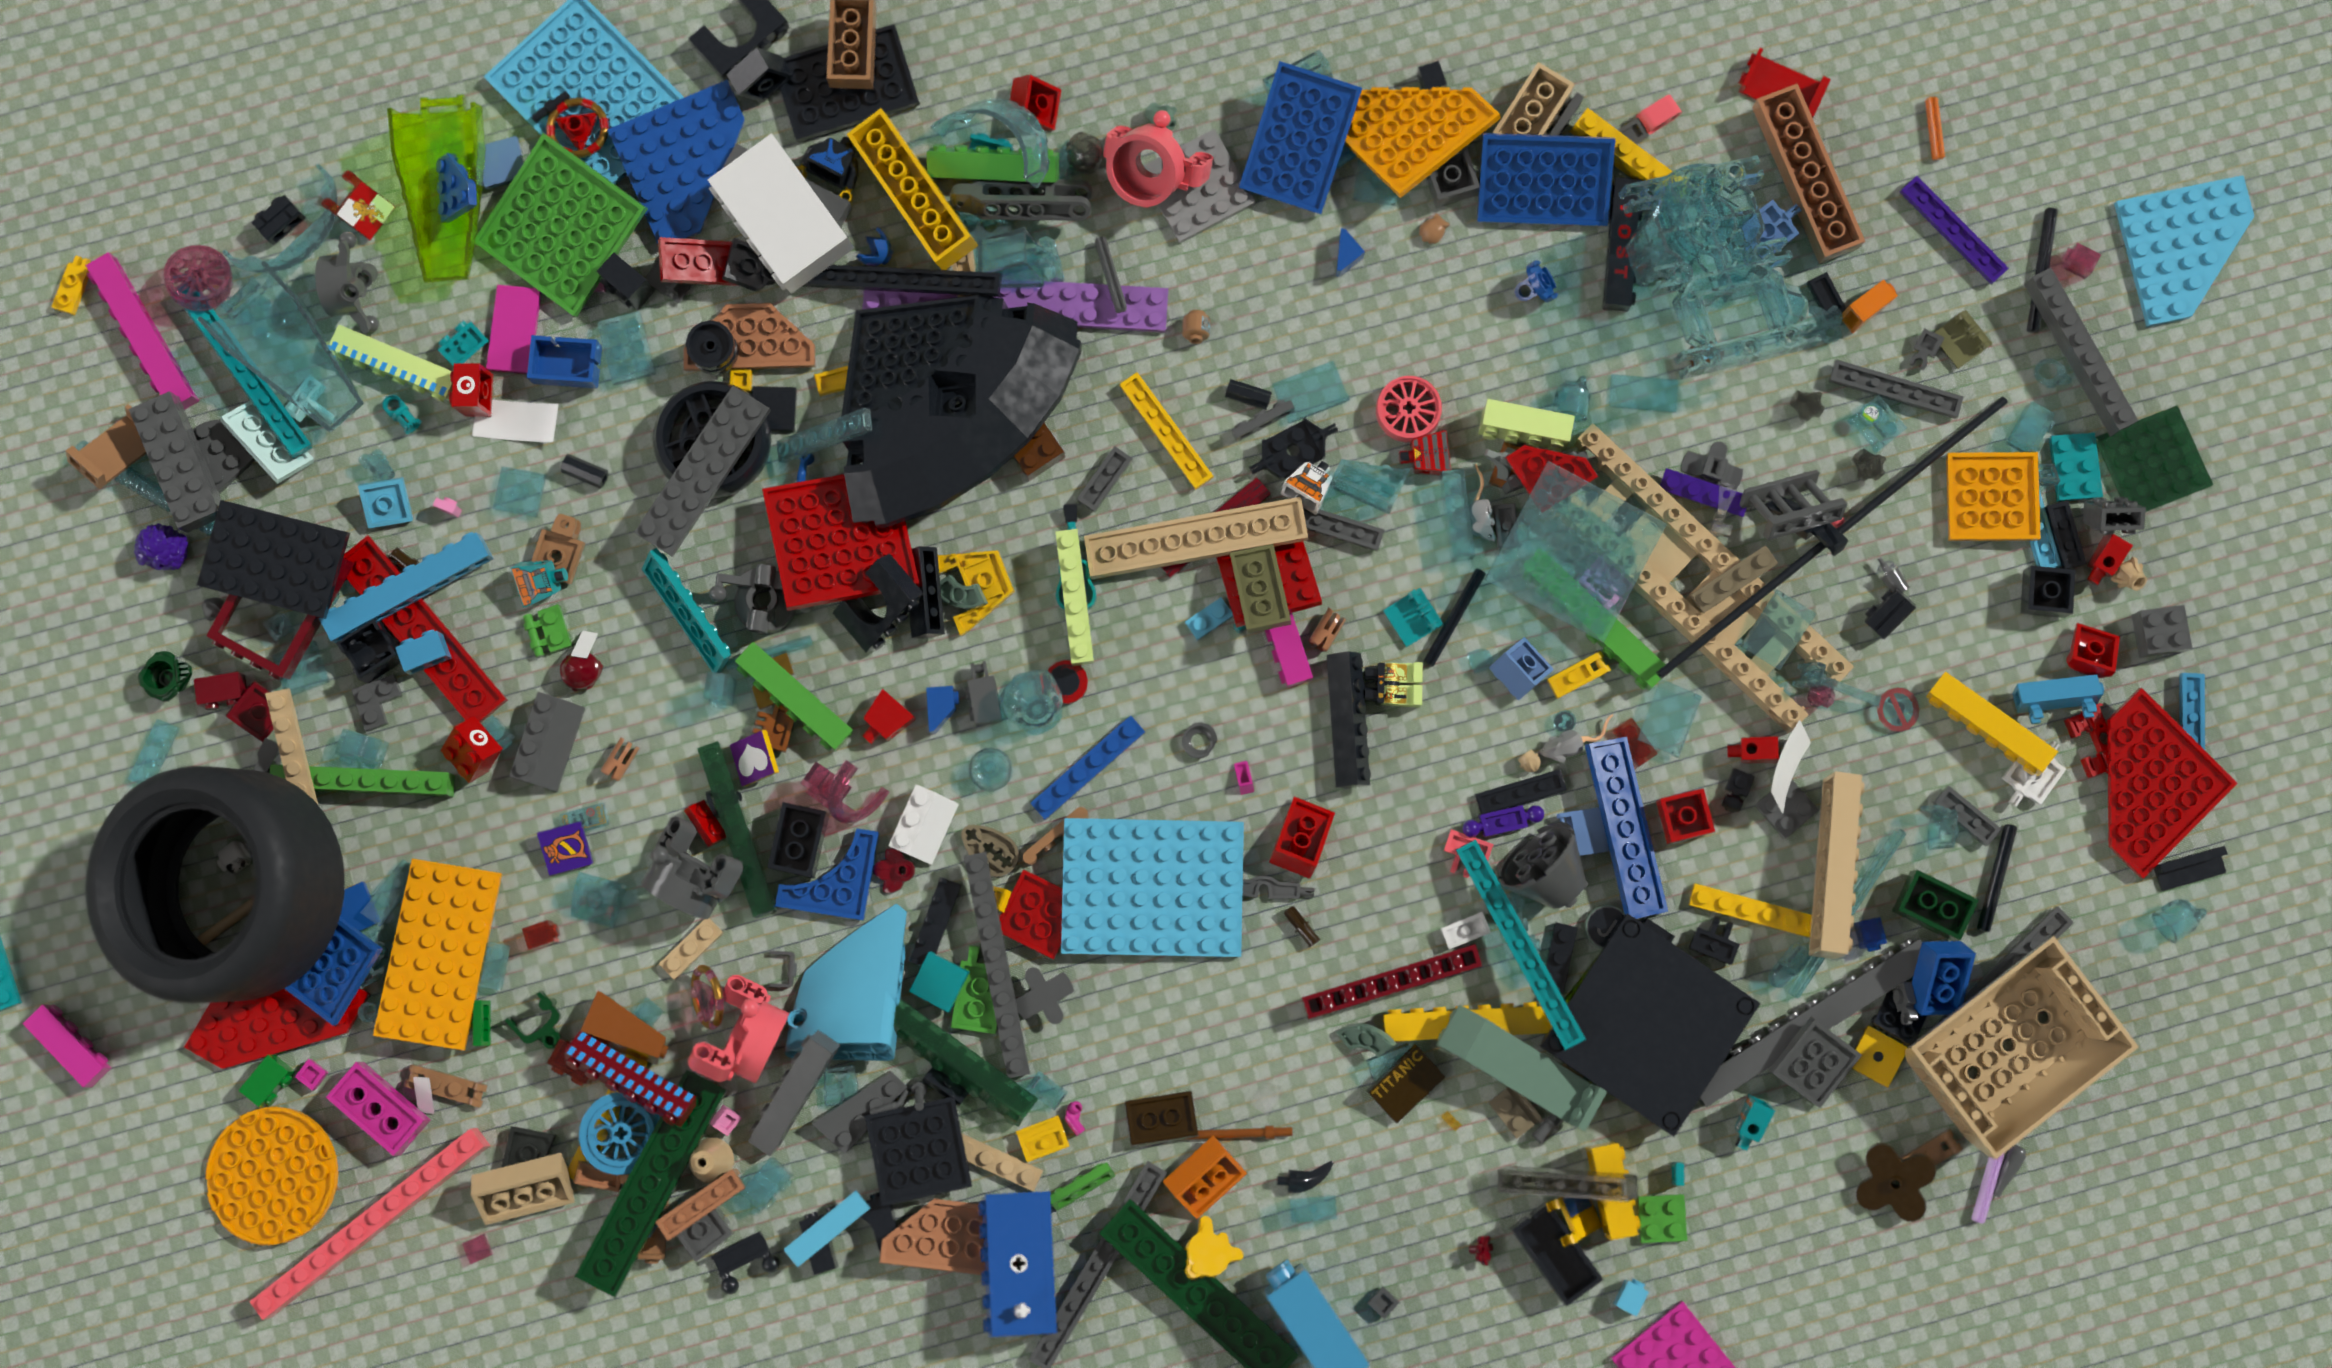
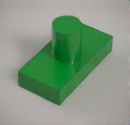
[469,1000,491,1046]

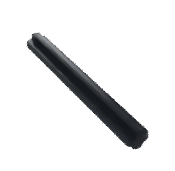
[1424,569,1486,667]
[1977,824,2017,932]

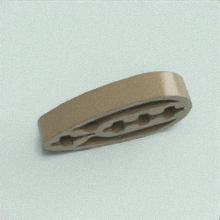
[961,825,1019,877]

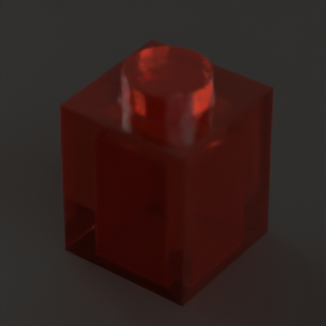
[522,920,560,951]

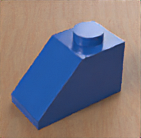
[926,686,960,734]

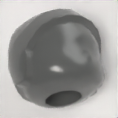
[202,597,224,621]

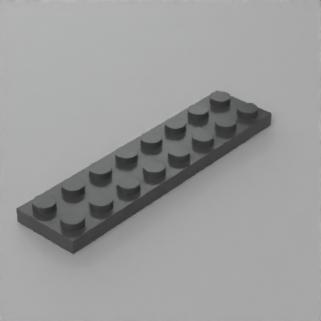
[634,386,771,557]

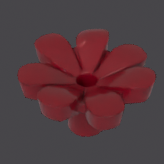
[1469,1235,1494,1266]

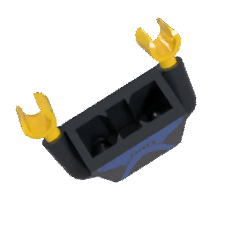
[796,137,859,204]

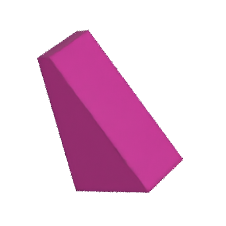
[1234,761,1254,795]

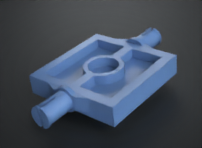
[1735,200,1801,262]

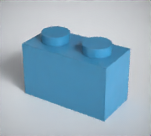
[395,630,452,675]

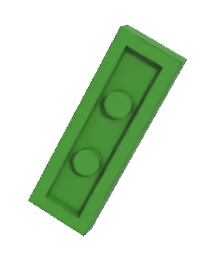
[1050,1162,1116,1211]

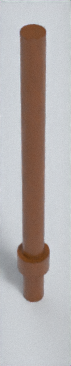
[1181,1125,1293,1140]

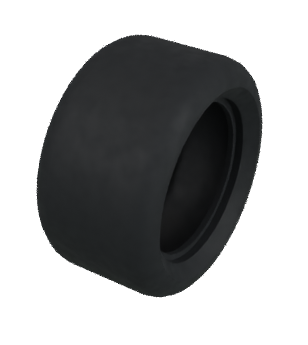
[85,766,345,1004]

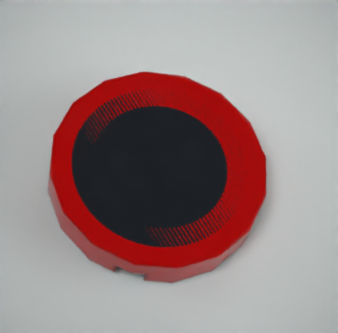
[1044,660,1088,705]

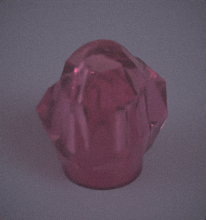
[1807,682,1836,708]

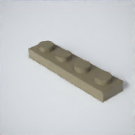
[1690,545,1778,614]

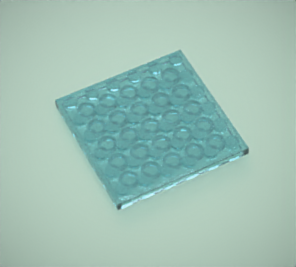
[1484,461,1667,642]

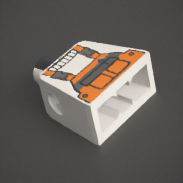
[1281,461,1332,515]

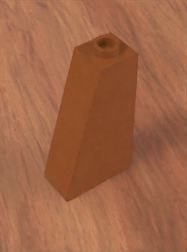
[581,991,669,1065]

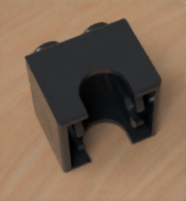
[336,619,401,684]

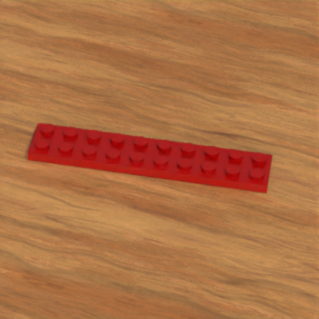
[344,535,508,723]

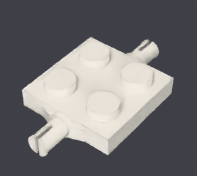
[2002,741,2066,807]

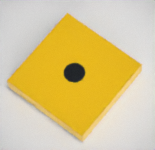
[1852,1026,1908,1088]

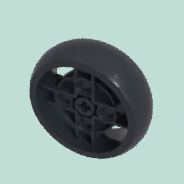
[653,381,771,498]

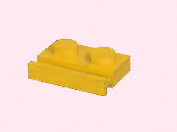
[1016,1115,1070,1162]

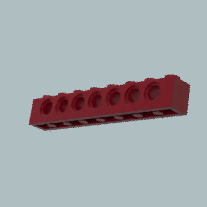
[1301,944,1482,1019]

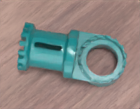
[382,395,421,435]

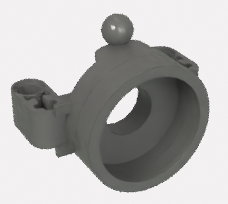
[641,816,743,919]

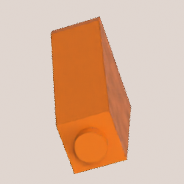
[1839,279,1898,334]

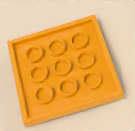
[1946,452,2041,541]

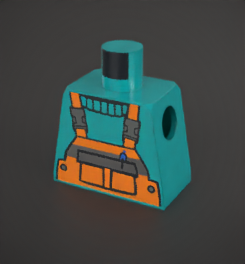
[510,560,568,608]

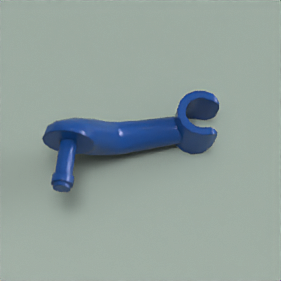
[796,451,814,482]

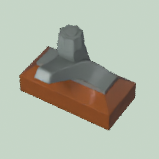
[1484,442,1520,488]

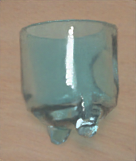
[1552,376,1590,422]
[2152,899,2207,944]

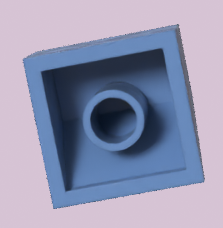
[1489,637,1554,701]

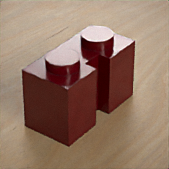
[194,671,247,710]

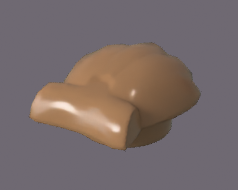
[1419,213,1450,244]

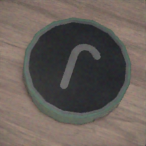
[1585,905,1625,949]

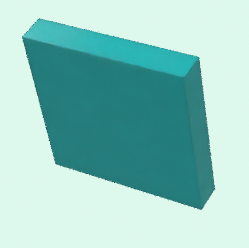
[909,951,969,1012]

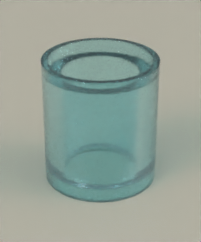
[358,1002,380,1023]

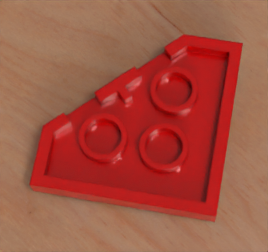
[1505,445,1598,513]

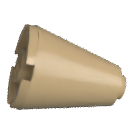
[689,1138,734,1184]

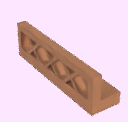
[656,1168,746,1241]

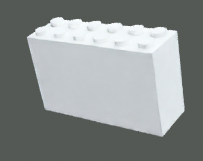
[708,133,854,294]

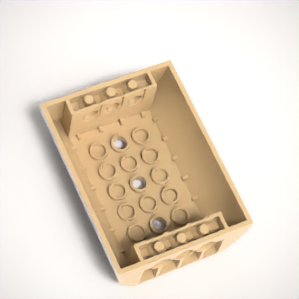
[1905,936,2139,1159]

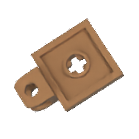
[531,514,585,585]

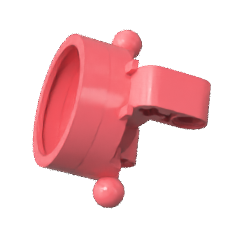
[1103,110,1213,208]
[688,975,790,1084]

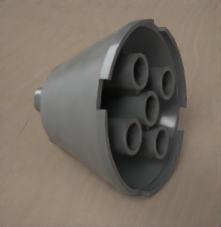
[1499,822,1588,909]

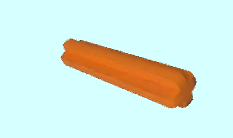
[1925,97,1945,160]

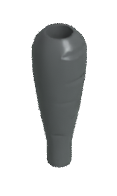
[1993,1145,2027,1198]

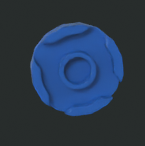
[1515,260,1558,303]

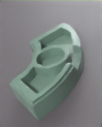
[940,575,988,609]
[1336,1023,1397,1058]

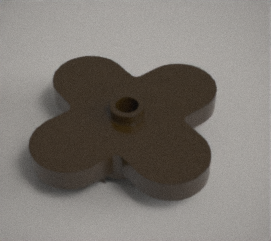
[1856,1143,1936,1222]

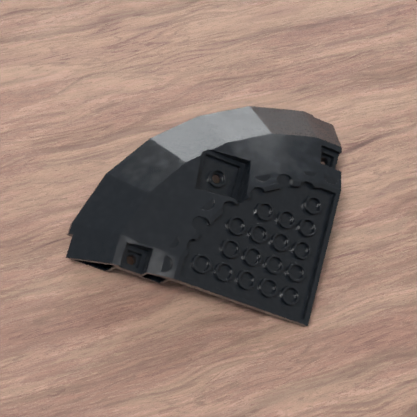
[841,295,1082,528]

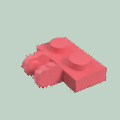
[1443,829,1494,878]

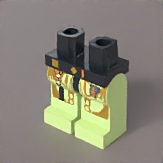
[1364,662,1423,708]

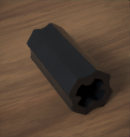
[1225,379,1272,410]
[560,454,609,489]

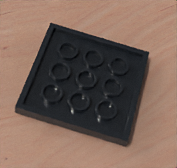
[865,1096,972,1207]

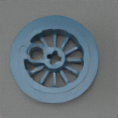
[579,1092,660,1175]

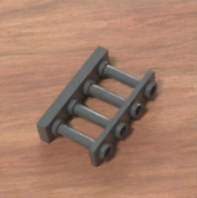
[1739,469,1848,540]

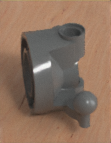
[315,232,379,334]
[709,564,814,634]

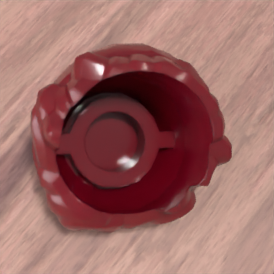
[560,653,603,691]

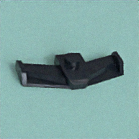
[1765,497,1848,557]

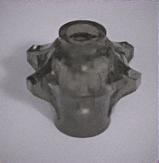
[1790,390,1825,422]
[1852,448,1887,481]

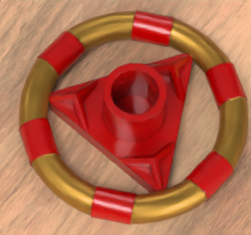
[546,98,609,158]

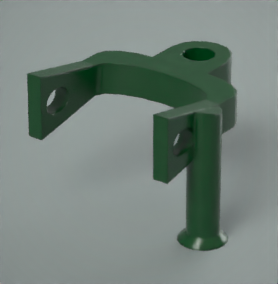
[504,990,562,1049]

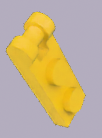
[1547,651,1611,699]

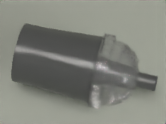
[1877,557,1910,592]

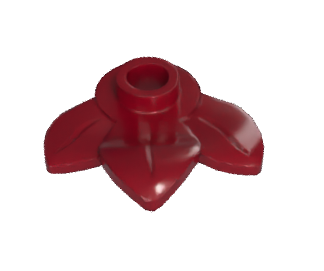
[873,848,915,893]

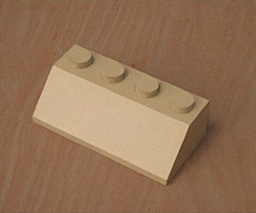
[471,1153,575,1225]

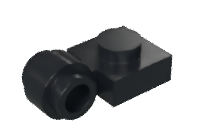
[1722,768,1755,813]

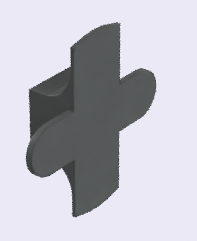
[1681,441,1743,489]
[1016,967,1074,1024]

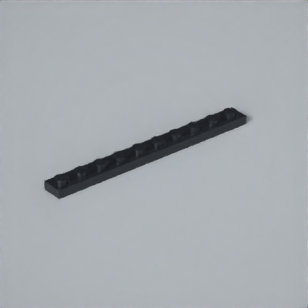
[802,265,1002,297]

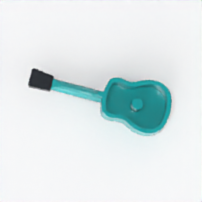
[1055,504,1097,611]

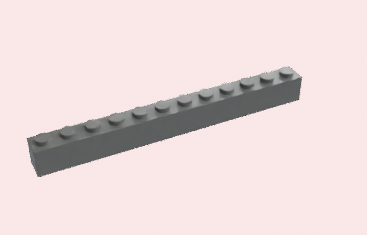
[1699,938,1922,1107]

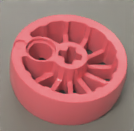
[1376,376,1442,443]

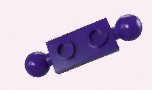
[1462,805,1545,838]

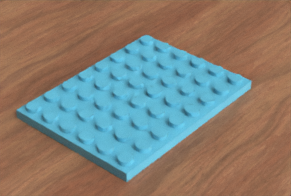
[484,0,684,185]
[1061,818,1244,957]

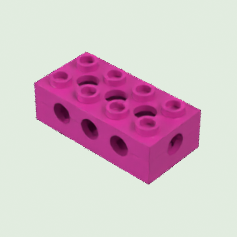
[326,1062,431,1156]

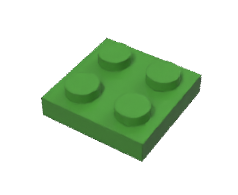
[1637,1194,1688,1243]

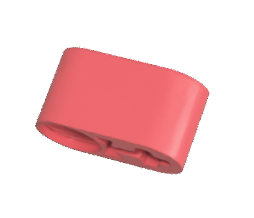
[1636,94,1682,135]

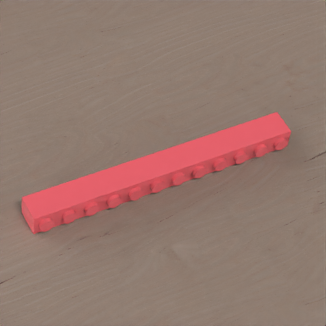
[250,1128,491,1320]

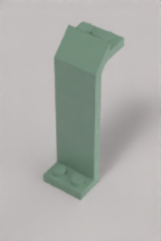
[1436,1005,1607,1132]

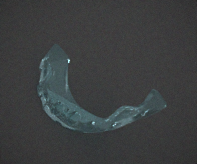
[930,98,1050,188]
[222,163,337,273]

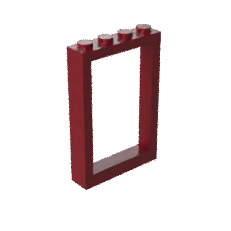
[206,557,354,681]

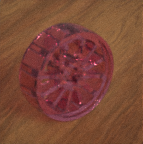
[163,245,233,311]

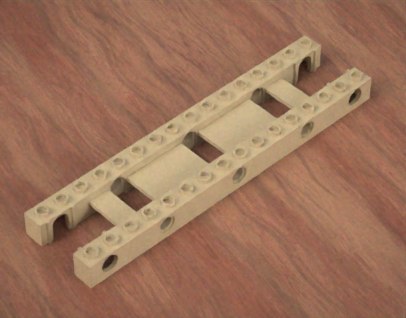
[1549,423,1854,733]

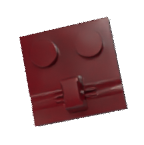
[226,680,274,743]

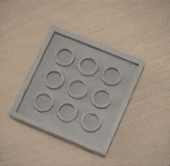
[1143,129,1256,244]

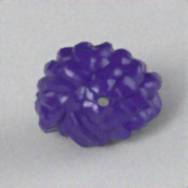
[134,523,188,571]

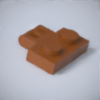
[752,705,794,753]

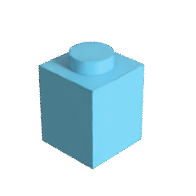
[1613,1278,1649,1317]

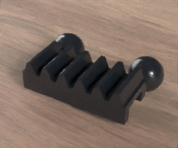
[711,1231,780,1295]

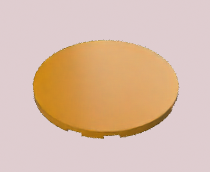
[205,1107,338,1245]

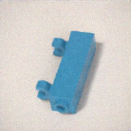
[2012,674,2104,725]

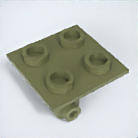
[1934,310,1993,369]

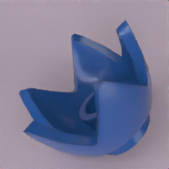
[856,226,893,266]

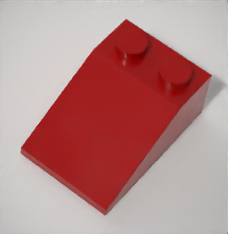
[1268,796,1335,879]

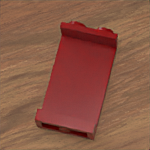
[1738,47,1831,118]

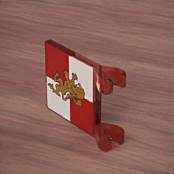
[321,170,396,241]

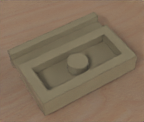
[1488,1087,1542,1139]

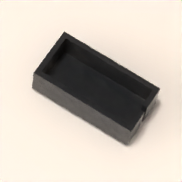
[1509,1202,1604,1307]

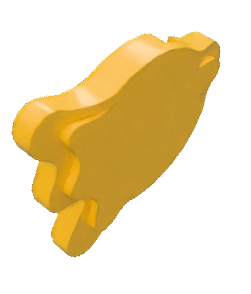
[1185,1216,1243,1279]

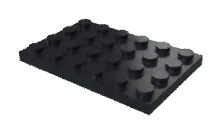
[780,23,920,143]
[197,500,350,619]

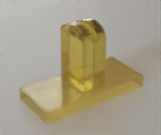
[1441,1111,1462,1131]

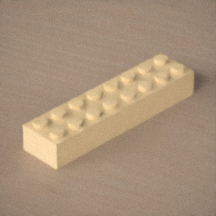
[1809,771,1865,959]

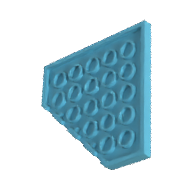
[2114,175,2254,327]

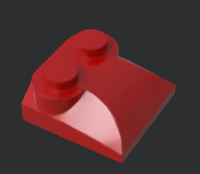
[2066,623,2120,678]

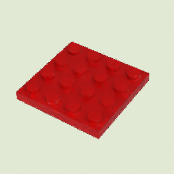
[1216,541,1322,628]

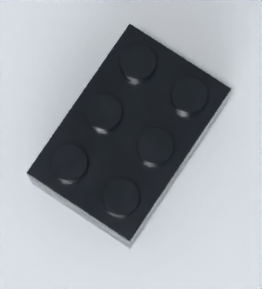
[767,802,830,879]

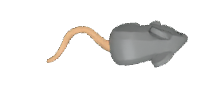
[1468,464,1495,541]
[1539,714,1613,762]

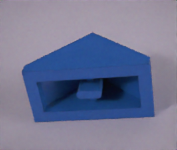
[1336,228,1365,277]

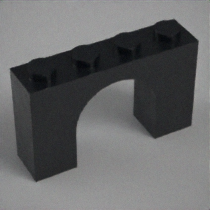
[688,0,790,81]
[833,554,924,653]
[799,1192,899,1275]

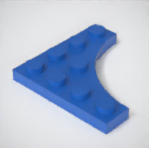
[775,828,879,921]

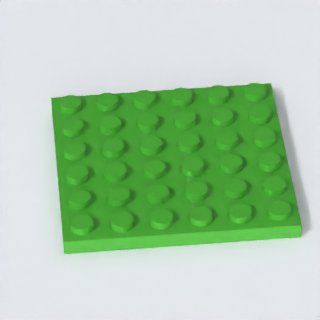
[473,133,648,317]

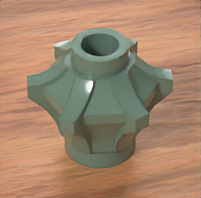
[1145,102,1177,130]

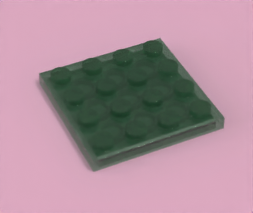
[2096,405,2213,512]

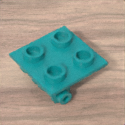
[1383,588,1444,648]

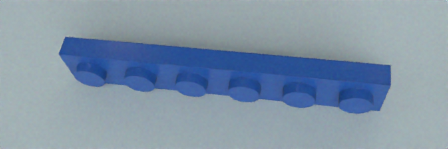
[1030,715,1146,820]

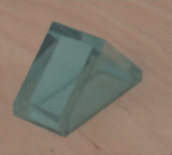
[1026,1071,1068,1110]

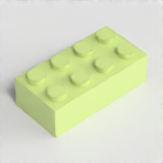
[1478,399,1575,452]

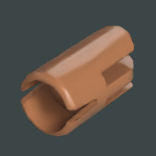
[1308,608,1346,652]
[601,737,640,782]

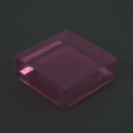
[462,1234,493,1265]

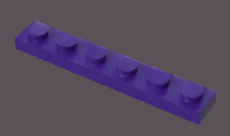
[1899,176,2009,285]

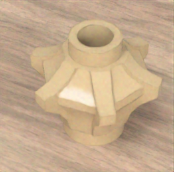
[2111,557,2147,591]

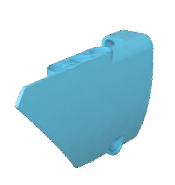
[785,903,907,1061]

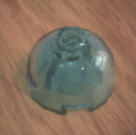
[968,747,1013,792]

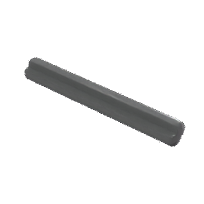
[1095,236,1127,313]

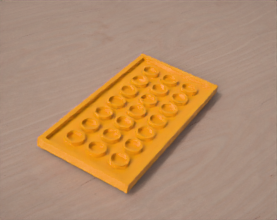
[373,858,503,1051]

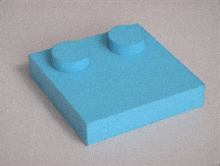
[358,477,413,529]

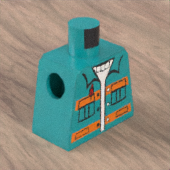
[1735,1094,1775,1151]

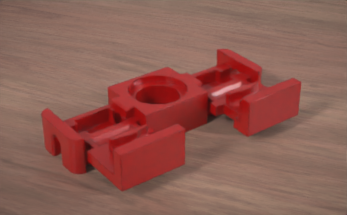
[2063,703,2108,778]

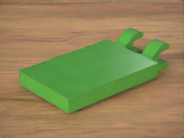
[951,945,997,1034]

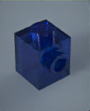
[1854,917,1887,952]

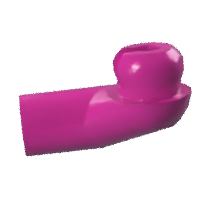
[1065,1101,1086,1136]

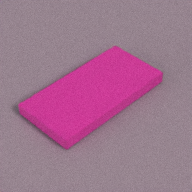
[486,285,542,374]

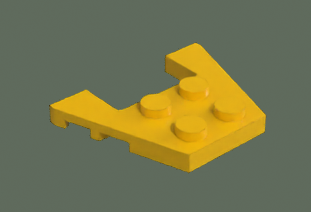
[938,550,1015,636]

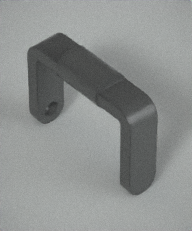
[767,951,797,988]

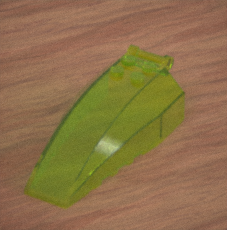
[387,94,486,283]

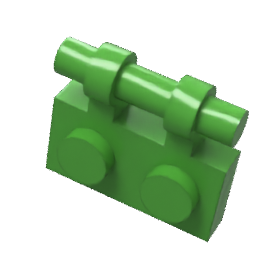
[523,604,573,658]

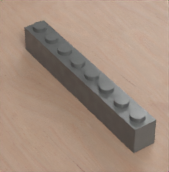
[2024,268,2139,437]

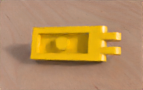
[51,255,90,316]

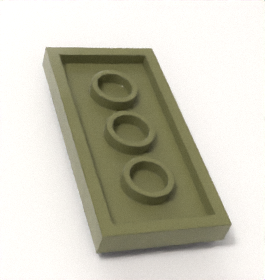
[1230,544,1291,634]

